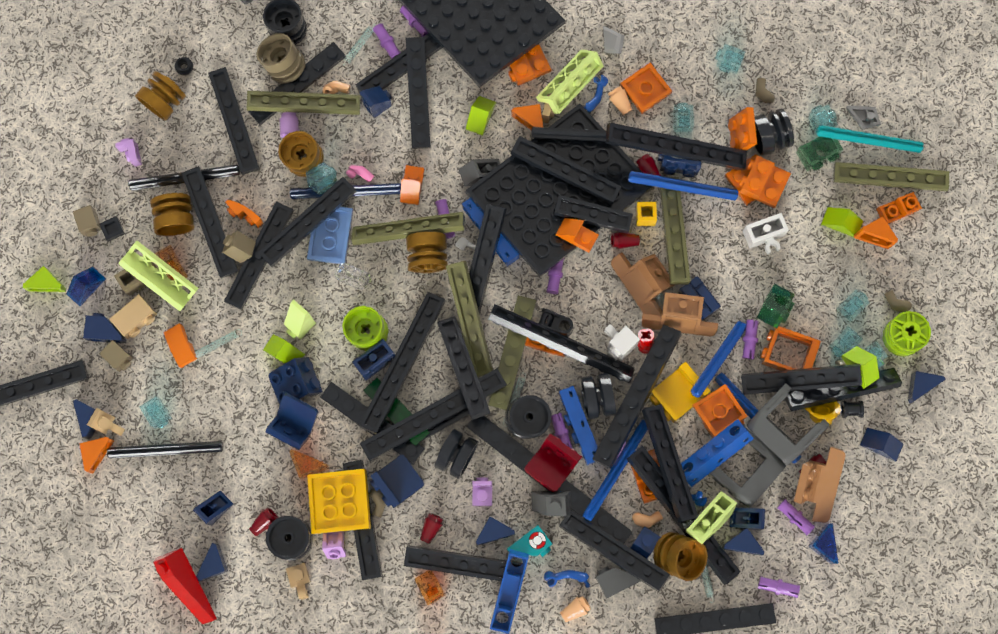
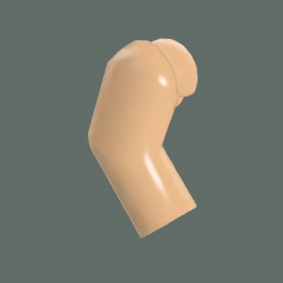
[322,81,350,94]
[632,511,663,528]

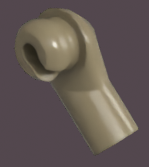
[756,78,775,104]
[884,290,912,313]
[369,488,386,518]

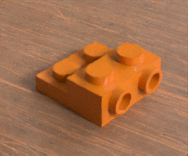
[508,44,551,86]
[739,155,791,208]
[692,384,747,438]

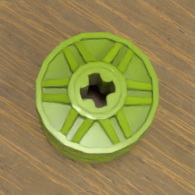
[342,306,389,351]
[882,311,931,357]

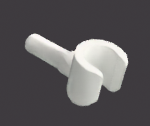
[455,237,476,250]

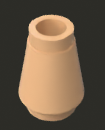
[608,86,632,115]
[560,596,591,622]

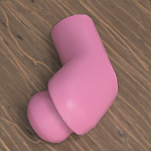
[346,165,374,183]

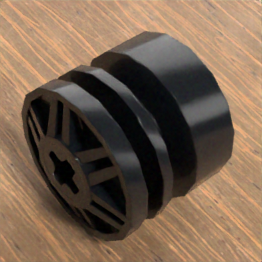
[263,0,307,45]
[755,109,794,156]

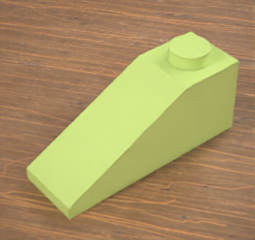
[284,300,316,340]
[686,491,737,544]

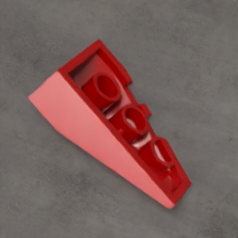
[153,548,217,625]

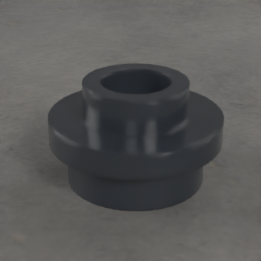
[175,57,193,75]

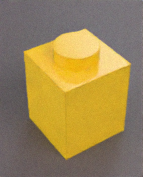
[635,202,657,226]

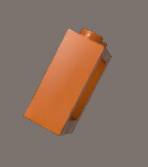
[760,325,821,371]

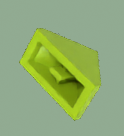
[465,96,496,136]
[821,207,863,237]
[23,266,66,292]
[263,334,305,364]
[841,346,880,389]

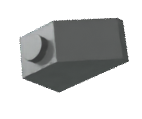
[458,159,501,186]
[531,491,571,516]
[595,566,641,599]

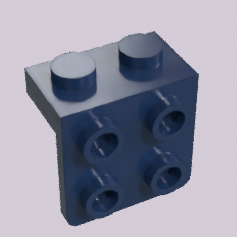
[658,154,702,178]
[268,357,323,405]
[265,393,318,450]
[370,455,424,508]

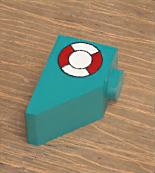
[507,525,552,557]

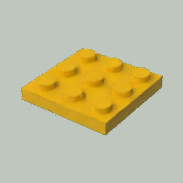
[307,469,371,534]

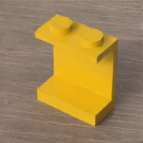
[649,361,711,423]

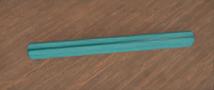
[816,125,924,153]

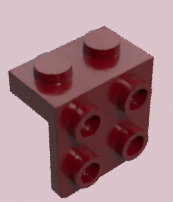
[524,433,582,493]

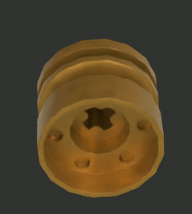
[135,71,186,121]
[278,131,324,177]
[150,193,195,236]
[406,232,448,273]
[653,532,708,581]

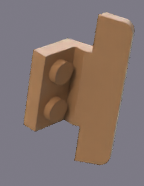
[611,252,675,316]
[642,292,718,337]
[794,447,846,523]

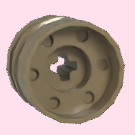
[256,33,306,84]

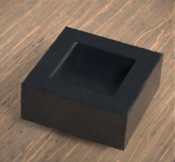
[99,216,125,242]

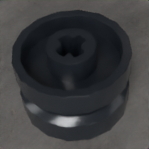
[581,373,616,420]
[505,395,551,439]
[434,429,479,479]
[266,516,313,560]

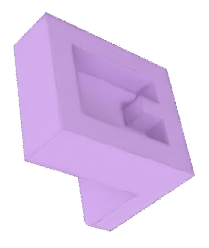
[115,138,142,167]
[472,477,492,506]
[322,531,346,559]

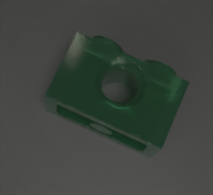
[796,137,843,172]
[756,283,795,329]

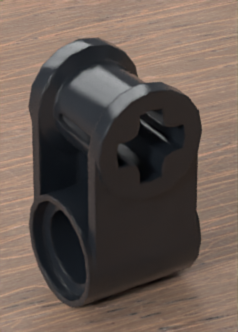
[538,308,573,337]

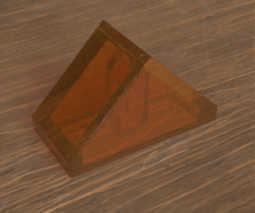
[154,245,188,280]
[290,449,329,480]
[415,570,447,606]

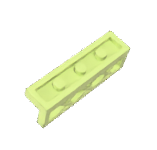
[536,50,604,114]
[118,241,199,311]

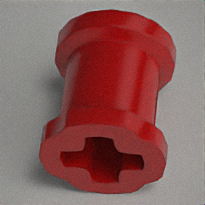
[638,329,654,354]

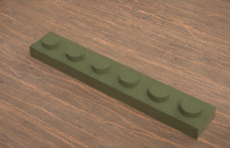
[247,91,360,115]
[833,162,950,191]
[660,177,691,285]
[351,212,465,246]
[446,261,493,377]
[489,295,536,410]

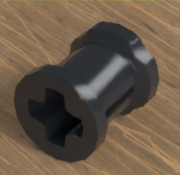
[841,401,864,418]

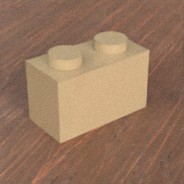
[109,294,157,339]

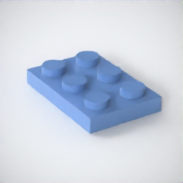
[307,207,353,265]

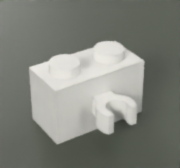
[742,213,789,254]
[604,324,640,361]

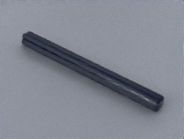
[290,183,401,199]

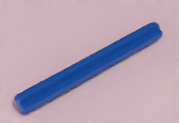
[691,321,746,398]

